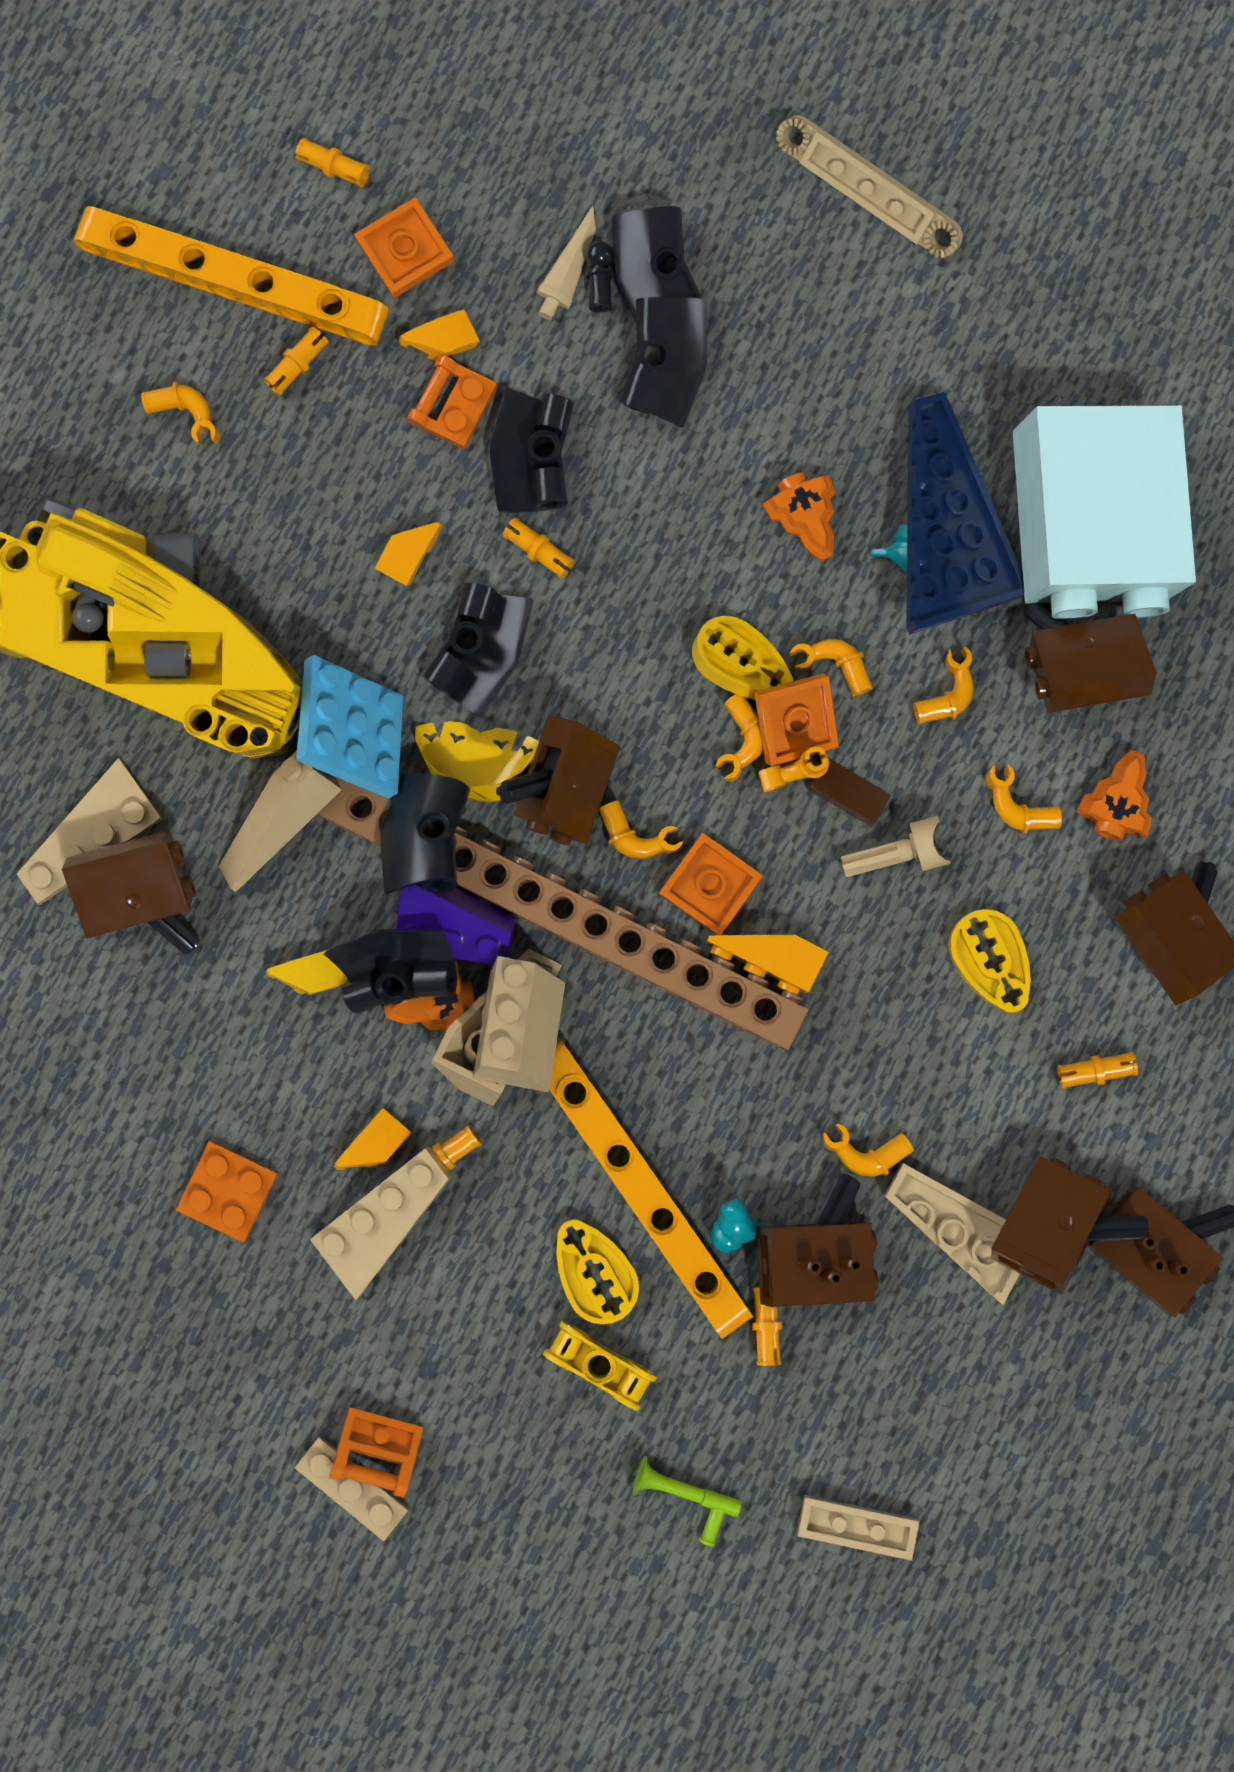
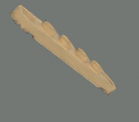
[776,115,963,258]

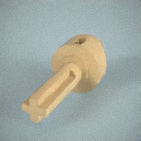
[841,815,951,877]

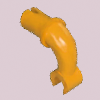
[141,381,220,447]
[790,638,873,697]
[913,646,974,725]
[716,694,763,781]
[758,747,829,793]
[985,765,1062,834]
[599,800,683,859]
[822,1124,914,1177]

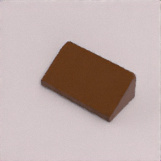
[808,759,891,827]

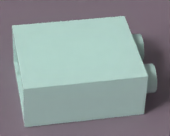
[1013,406,1196,619]

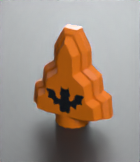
[762,472,835,562]
[1076,750,1152,841]
[384,961,476,1032]

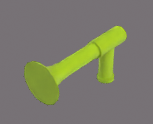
[633,1456,742,1547]

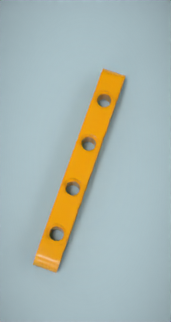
[73,206,389,346]
[550,1037,753,1339]

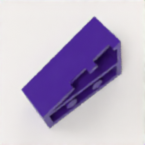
[396,883,517,965]

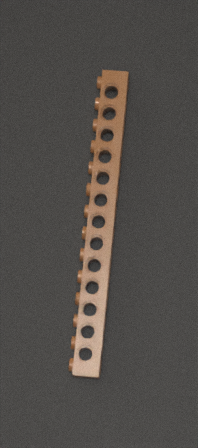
[317,776,808,1051]

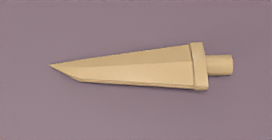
[537,206,596,320]

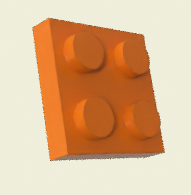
[354,197,455,299]
[754,674,839,766]
[659,832,763,935]
[176,1141,279,1243]

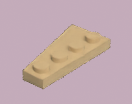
[17,758,163,905]
[310,1146,452,1300]
[884,1163,1019,1305]

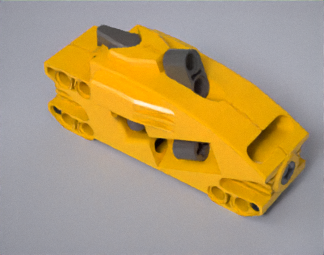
[0,495,303,759]

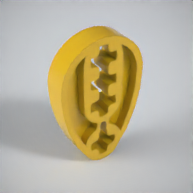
[692,616,793,700]
[948,909,1031,1013]
[556,1219,639,1324]

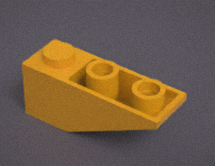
[706,935,829,996]

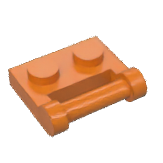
[406,355,498,450]
[329,1407,424,1498]

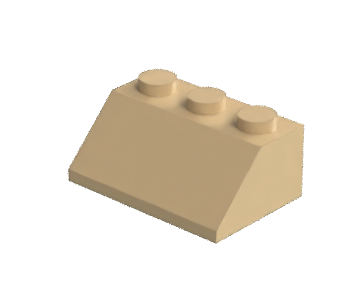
[473,956,565,1092]

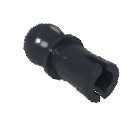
[585,241,614,313]

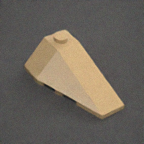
[218,751,342,892]
[431,949,562,1106]

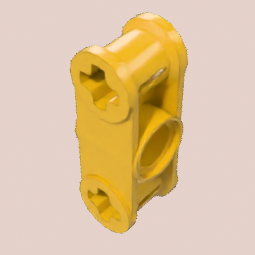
[543,1320,657,1411]

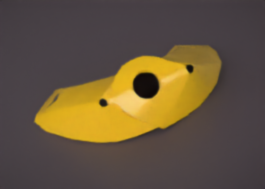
[415,721,539,803]

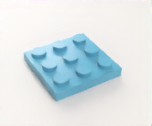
[296,655,403,799]

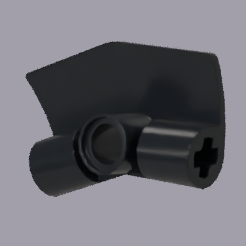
[612,206,707,323]
[618,297,707,428]
[489,387,574,513]
[422,583,533,717]
[380,774,470,895]
[324,929,457,1014]

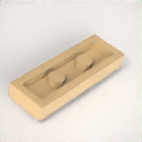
[295,1435,409,1541]
[797,1495,919,1561]

